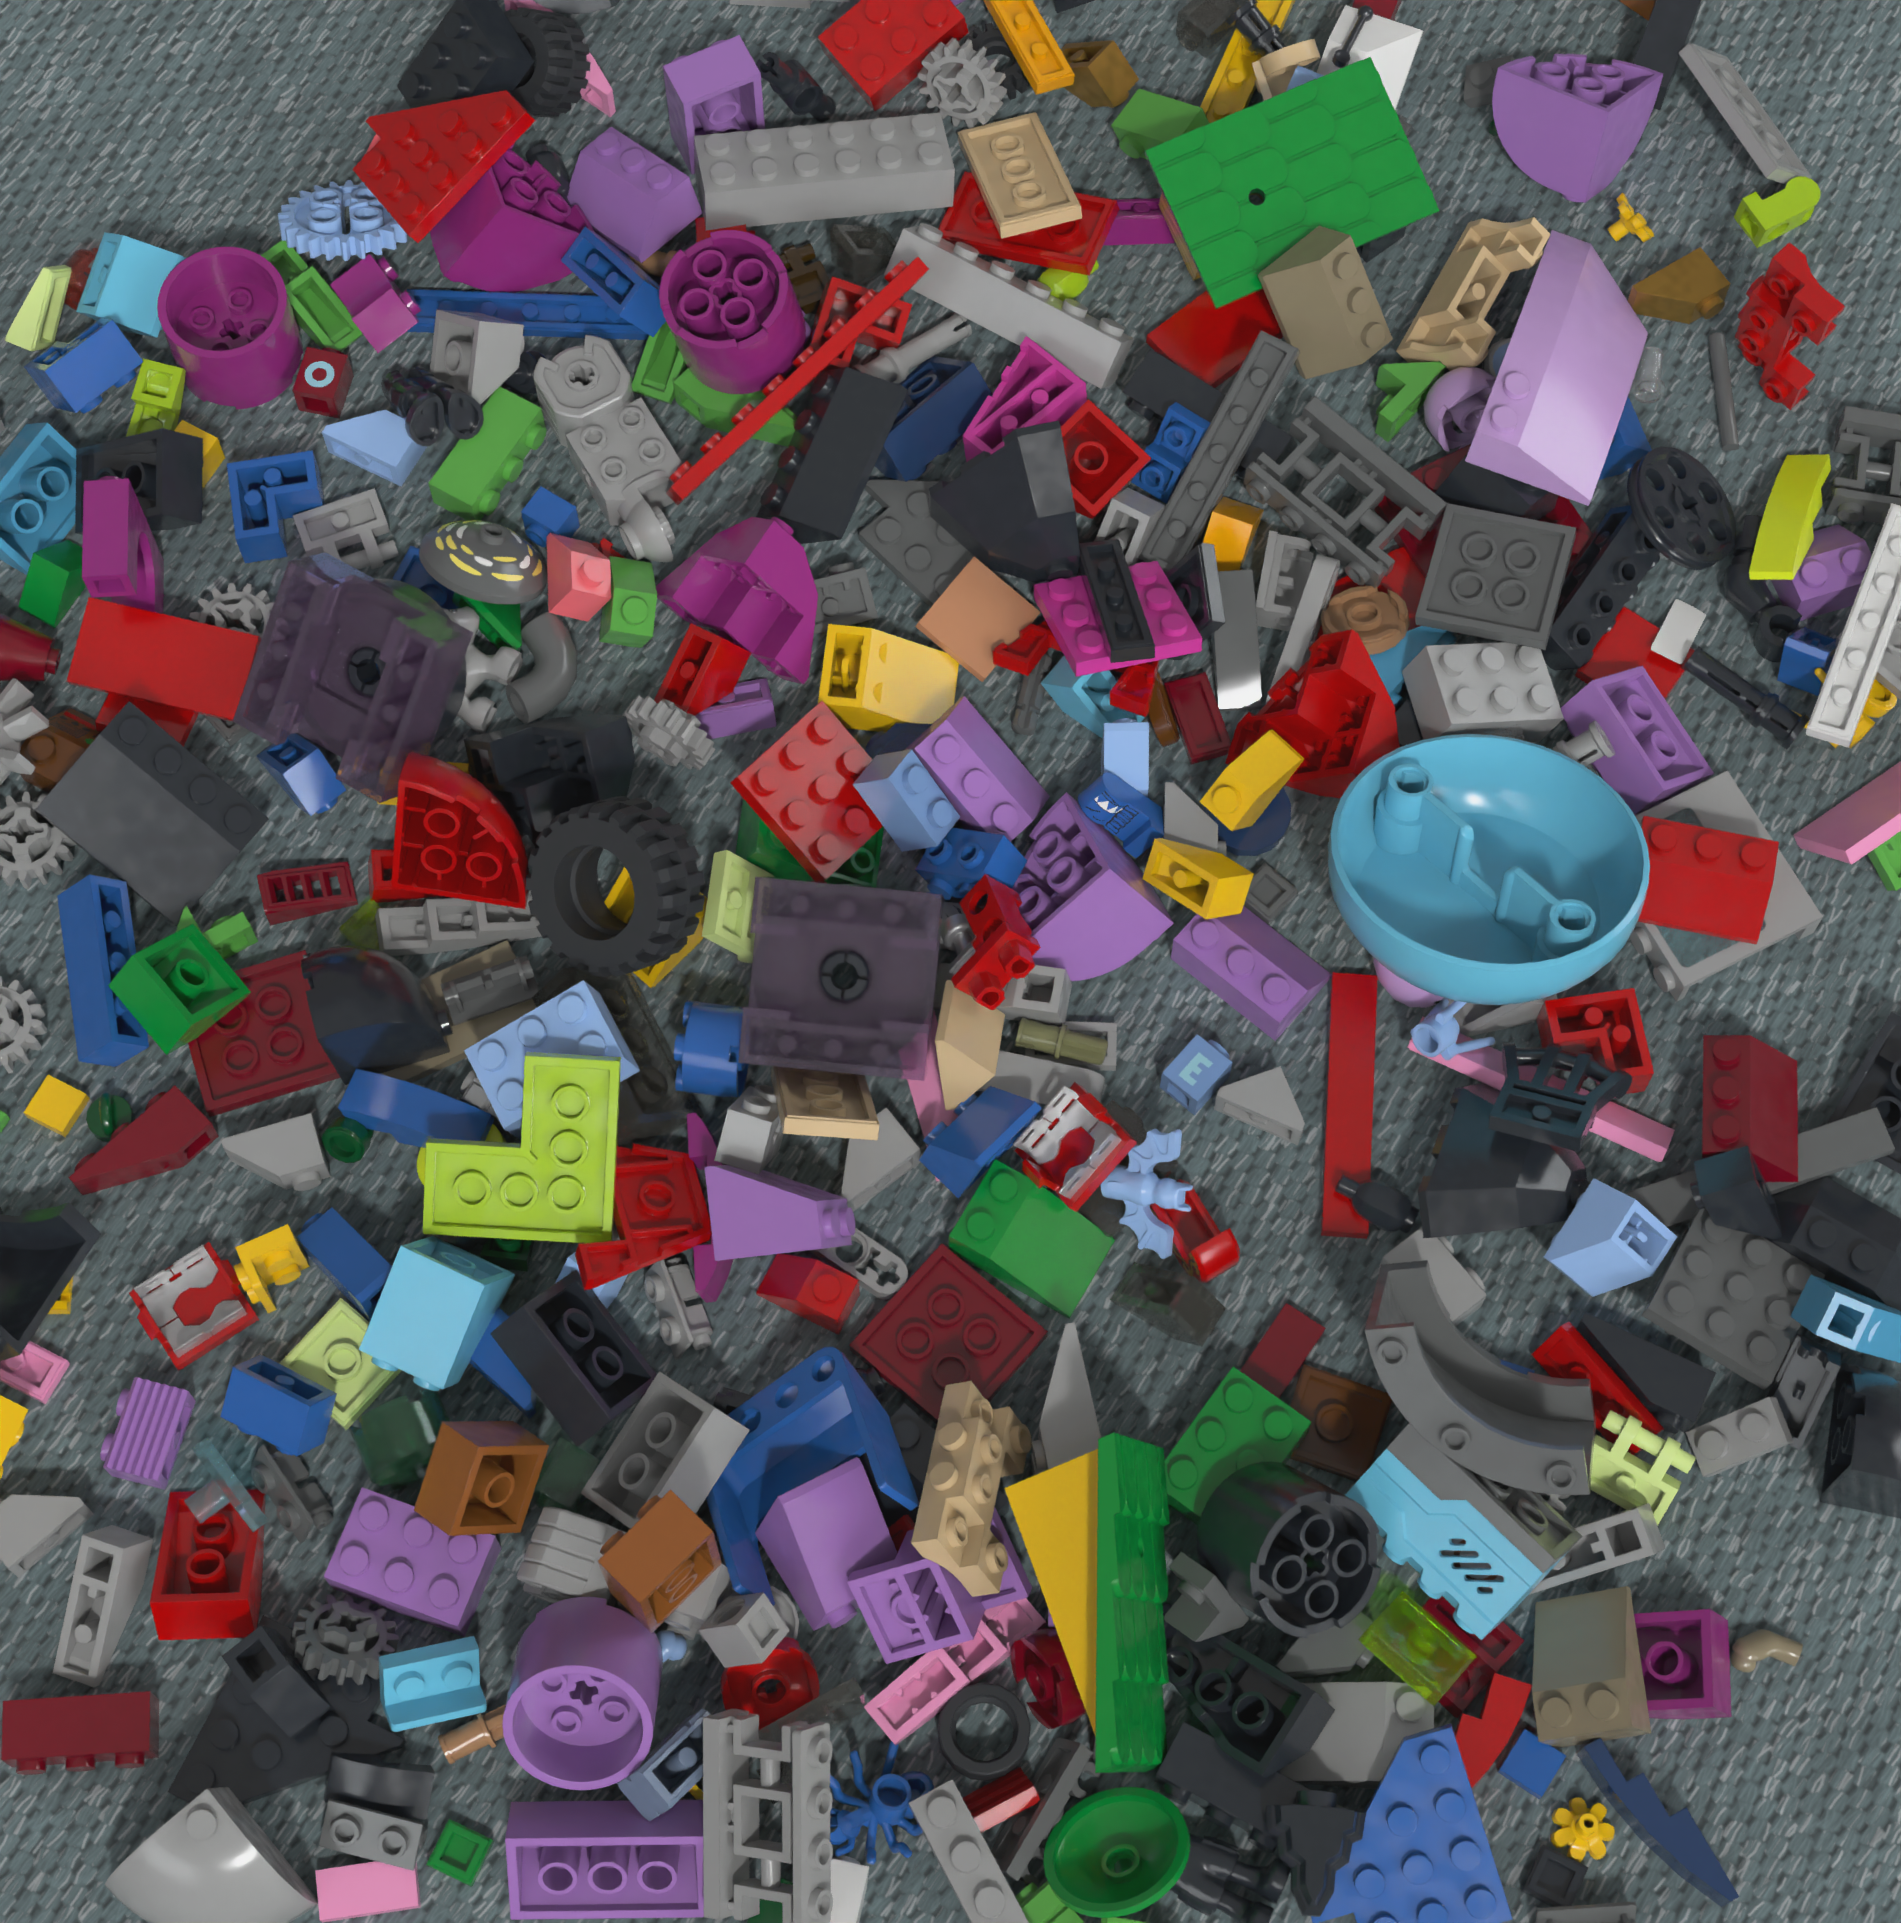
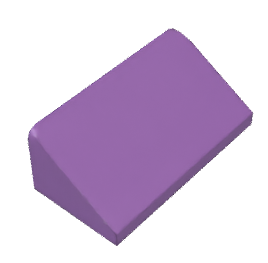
[695,678,777,739]

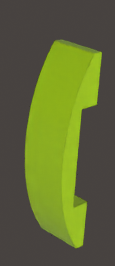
[126,358,186,437]

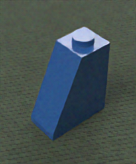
[296,1207,392,1322]

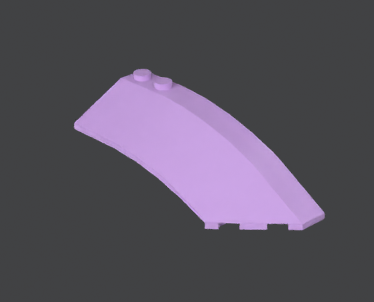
[1465,230,1648,506]

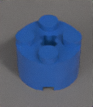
[674,1000,753,1098]

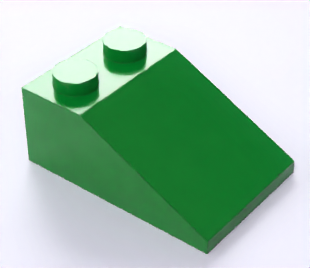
[949,1159,1115,1319]

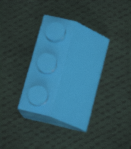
[0,422,76,575]

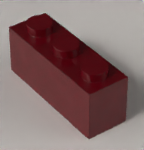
[1,1691,159,1775]

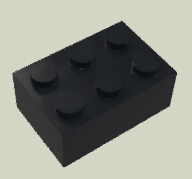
[397,0,534,108]
[490,1270,657,1447]

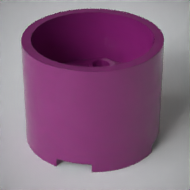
[659,230,806,394]
[157,247,303,409]

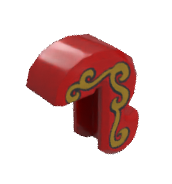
[1150,1179,1240,1283]

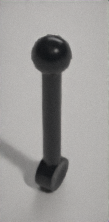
[1332,5,1373,68]

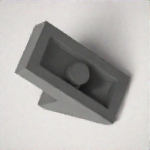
[1164,1552,1249,1642]

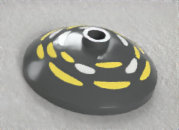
[419,520,548,605]

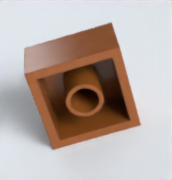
[414,1421,549,1536]

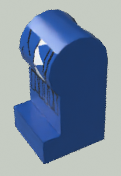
[1078,772,1164,858]

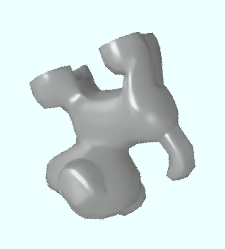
[442,606,523,734]

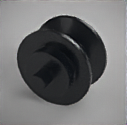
[506,351,546,394]

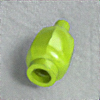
[1037,260,1099,302]

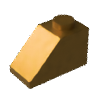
[1061,40,1139,108]
[1628,247,1730,324]

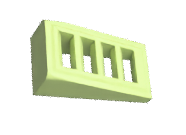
[5,265,72,351]

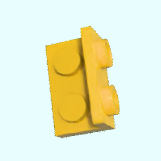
[233,1224,310,1313]

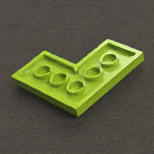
[423,1052,621,1243]

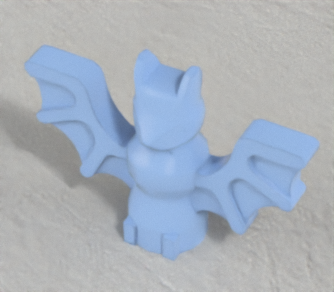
[1101,1129,1193,1259]

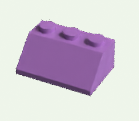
[567,127,703,263]
[1561,666,1714,816]
[905,696,1050,842]
[1171,906,1332,1041]

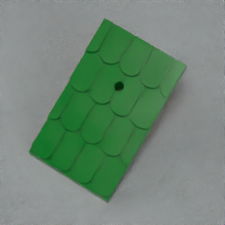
[1144,57,1440,309]
[1004,1432,1170,1773]

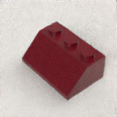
[1702,1035,1798,1182]

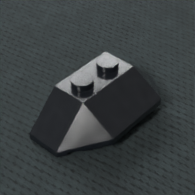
[1764,1177,1901,1311]

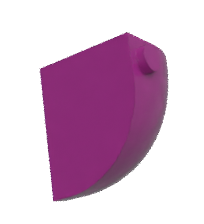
[430,143,594,293]

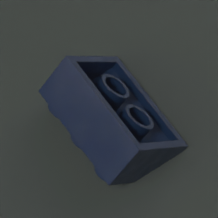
[875,356,993,482]

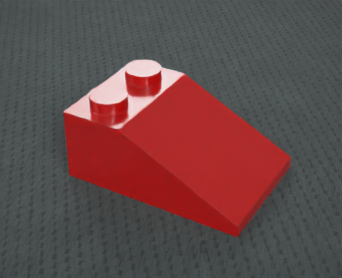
[150,1489,266,1640]

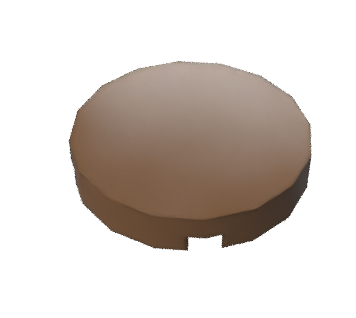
[1321,586,1409,655]

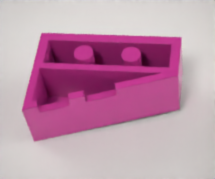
[963,336,1087,463]

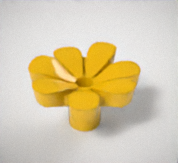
[1607,192,1654,242]
[1550,1797,1615,1863]

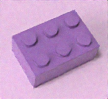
[663,35,765,174]
[324,1487,501,1637]

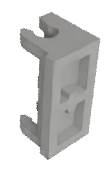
[1256,530,1314,632]

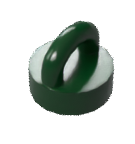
[86,1092,135,1142]
[322,1117,374,1163]

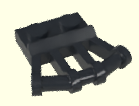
[1488,1043,1632,1152]

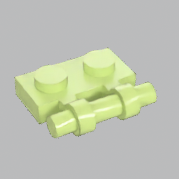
[1590,1410,1696,1526]

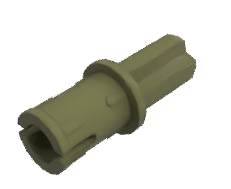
[1015,1018,1108,1065]

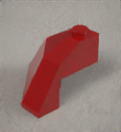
[1225,629,1400,799]

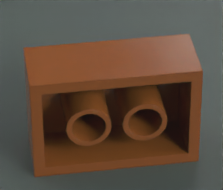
[597,1489,722,1634]

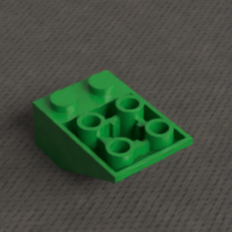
[735,799,884,889]

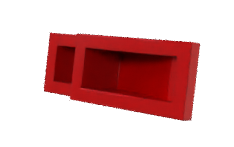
[1454,1673,1532,1789]

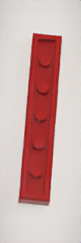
[1321,972,1378,1239]

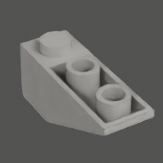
[933,963,1072,1027]

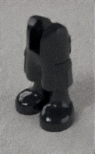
[381,367,484,446]
[1170,1833,1291,1923]

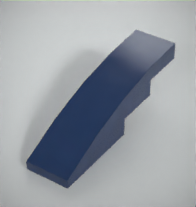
[1577,1738,1739,1907]

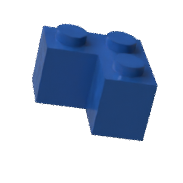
[24,318,143,414]
[227,450,325,563]

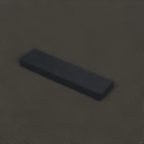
[1079,539,1155,663]

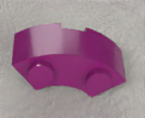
[330,254,421,353]

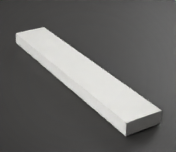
[1806,503,1901,748]

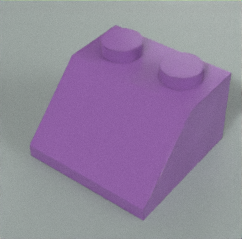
[1771,524,1872,621]

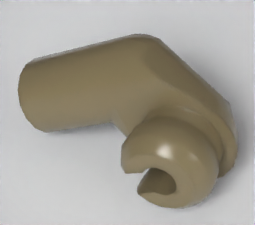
[1730,1629,1803,1673]

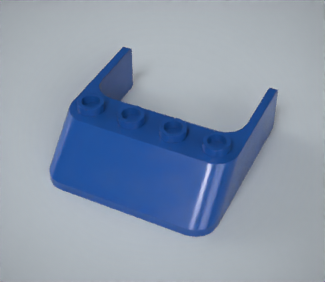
[706,1347,919,1606]

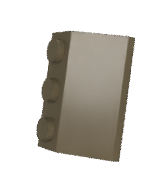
[1258,226,1393,379]

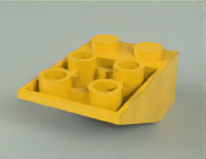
[818,624,959,736]

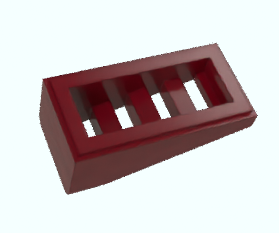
[257,861,358,926]

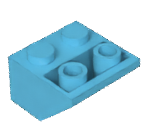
[76,232,186,338]

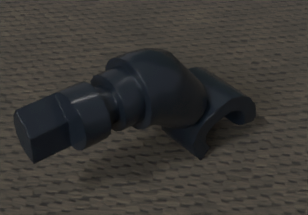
[1724,515,1802,662]

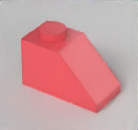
[547,533,611,622]

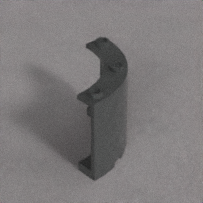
[1365,1260,1596,1495]

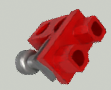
[940,874,1041,1010]

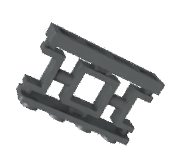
[1244,396,1447,588]
[1826,406,1901,527]

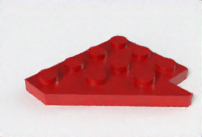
[352,90,536,243]

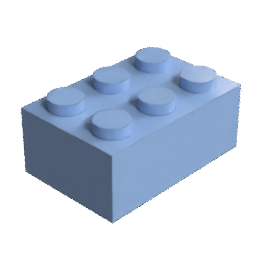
[464,980,640,1140]

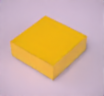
[23,1075,90,1137]

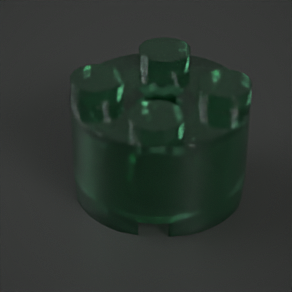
[349,1389,451,1490]

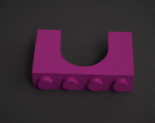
[82,476,164,614]

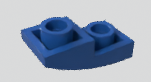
[1131,402,1211,504]

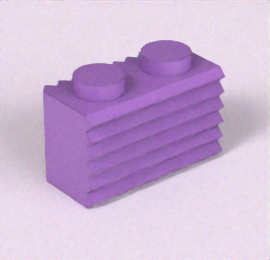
[100,1377,196,1490]

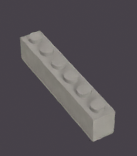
[884,223,1134,389]

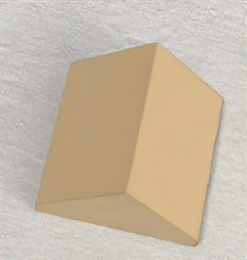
[935,980,1005,1110]

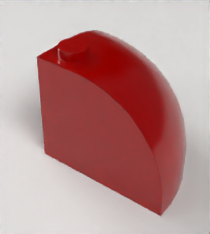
[391,752,529,909]

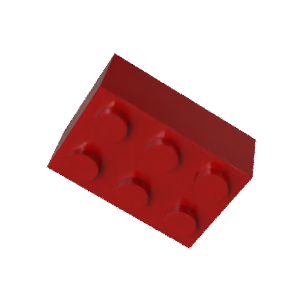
[818,0,969,111]

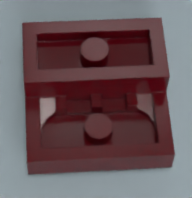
[1383,1596,1524,1719]

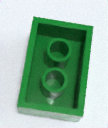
[1165,1366,1311,1525]

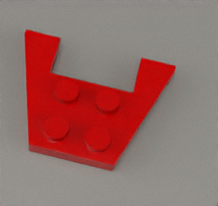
[993,620,1160,717]
[575,1143,712,1290]

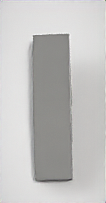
[375,890,541,956]

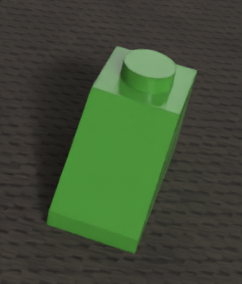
[599,556,657,648]

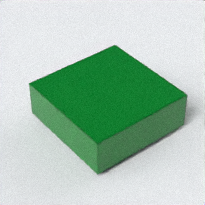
[426,1819,494,1887]

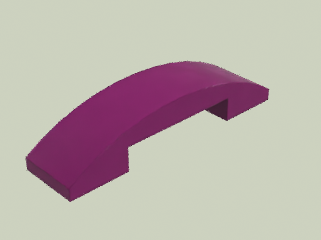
[687,1113,733,1303]

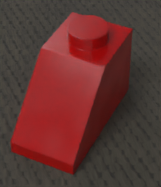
[654,623,751,716]
[756,1253,860,1335]

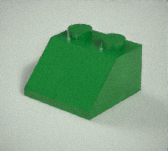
[108,924,251,1055]

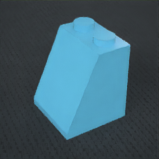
[359,1236,515,1391]

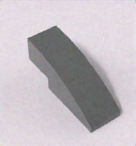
[1210,569,1262,712]

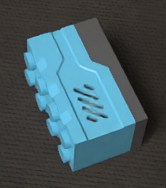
[1345,1423,1583,1640]

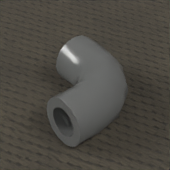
[506,612,578,724]

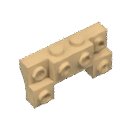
[1396,217,1551,371]
[911,1381,1031,1597]

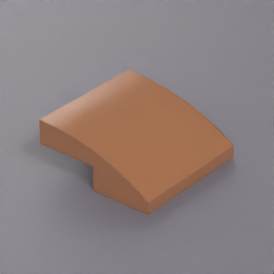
[915,557,1041,682]

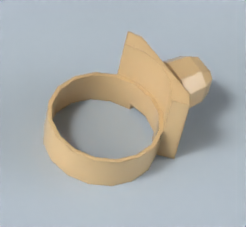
[1252,39,1320,101]

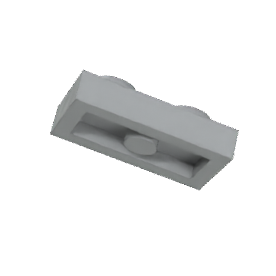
[1686,1397,1794,1477]

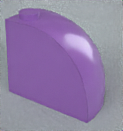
[1492,54,1663,203]
[1012,792,1174,981]

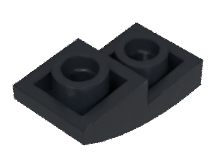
[323,1752,435,1819]

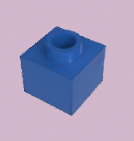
[521,486,580,547]

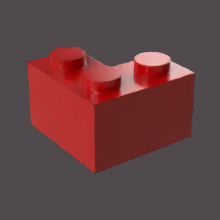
[805,276,912,373]
[1536,988,1654,1094]

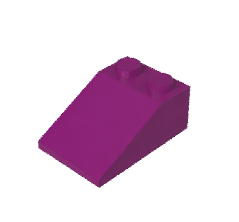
[1634,1609,1732,1720]

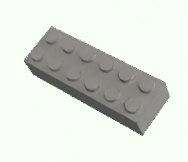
[694,113,955,231]

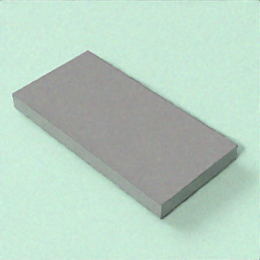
[1679,43,1812,185]

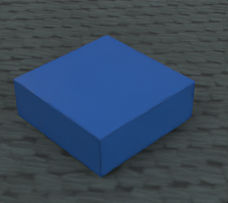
[1498,1729,1566,1799]

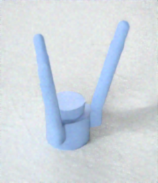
[1410,998,1495,1060]

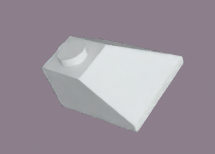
[1317,5,1423,110]

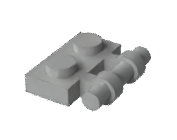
[293,488,399,583]

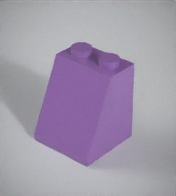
[704,1165,855,1261]
[755,1457,898,1631]

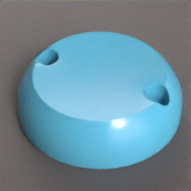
[1328,734,1650,1005]

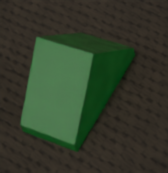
[18,540,86,628]

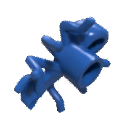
[830,1741,934,1865]

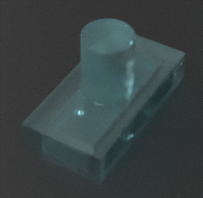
[184,1437,269,1532]

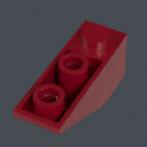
[68,1085,219,1196]

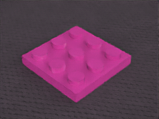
[1034,561,1202,677]

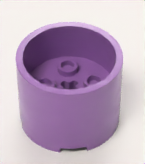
[502,1597,663,1790]

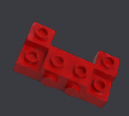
[1735,242,1845,410]

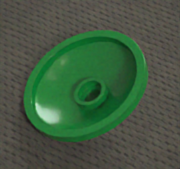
[1043,1787,1190,1918]

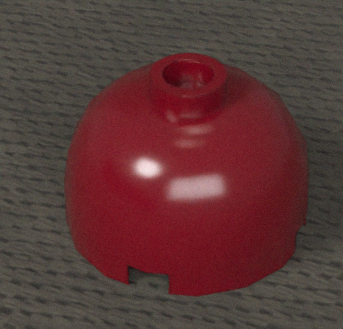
[1011,1628,1086,1729]

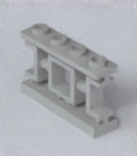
[703,1709,833,1923]

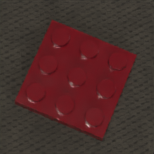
[188,950,340,1117]
[849,1243,1048,1424]

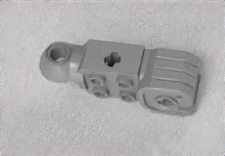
[534,335,682,562]
[517,1507,799,1640]

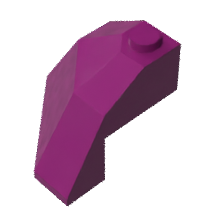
[656,517,818,684]

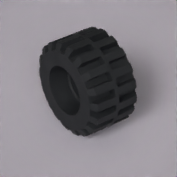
[504,8,591,118]

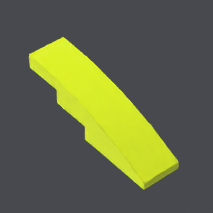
[1749,454,1831,580]

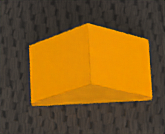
[1203,497,1264,571]

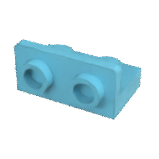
[379,1636,487,1732]

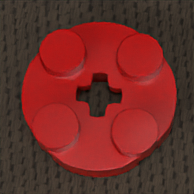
[720,1637,820,1733]

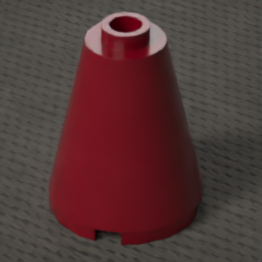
[0,613,61,681]

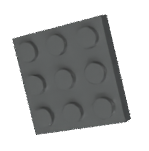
[1415,503,1576,650]
[1641,1208,1825,1390]

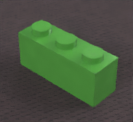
[428,386,547,521]

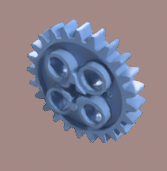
[278,180,408,261]

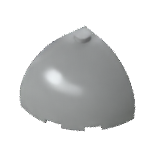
[105,1787,318,1923]

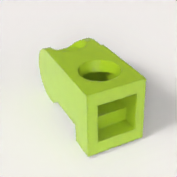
[1734,176,1821,248]

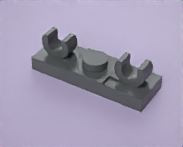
[991,1737,1100,1884]

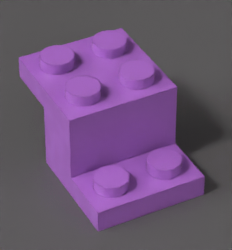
[847,1507,1032,1664]

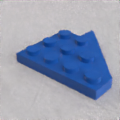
[1311,1723,1513,1923]

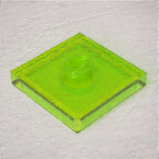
[1358,1591,1476,1706]

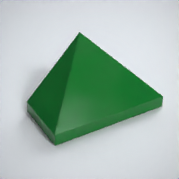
[452,592,522,652]

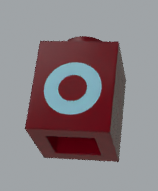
[292,347,354,419]

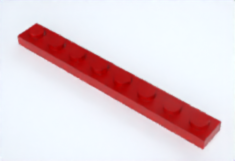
[666,257,929,506]

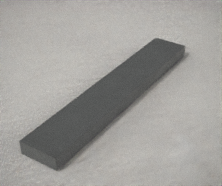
[1138,331,1300,574]
[1624,1107,1895,1230]

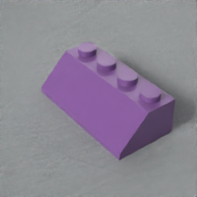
[505,1800,704,1920]

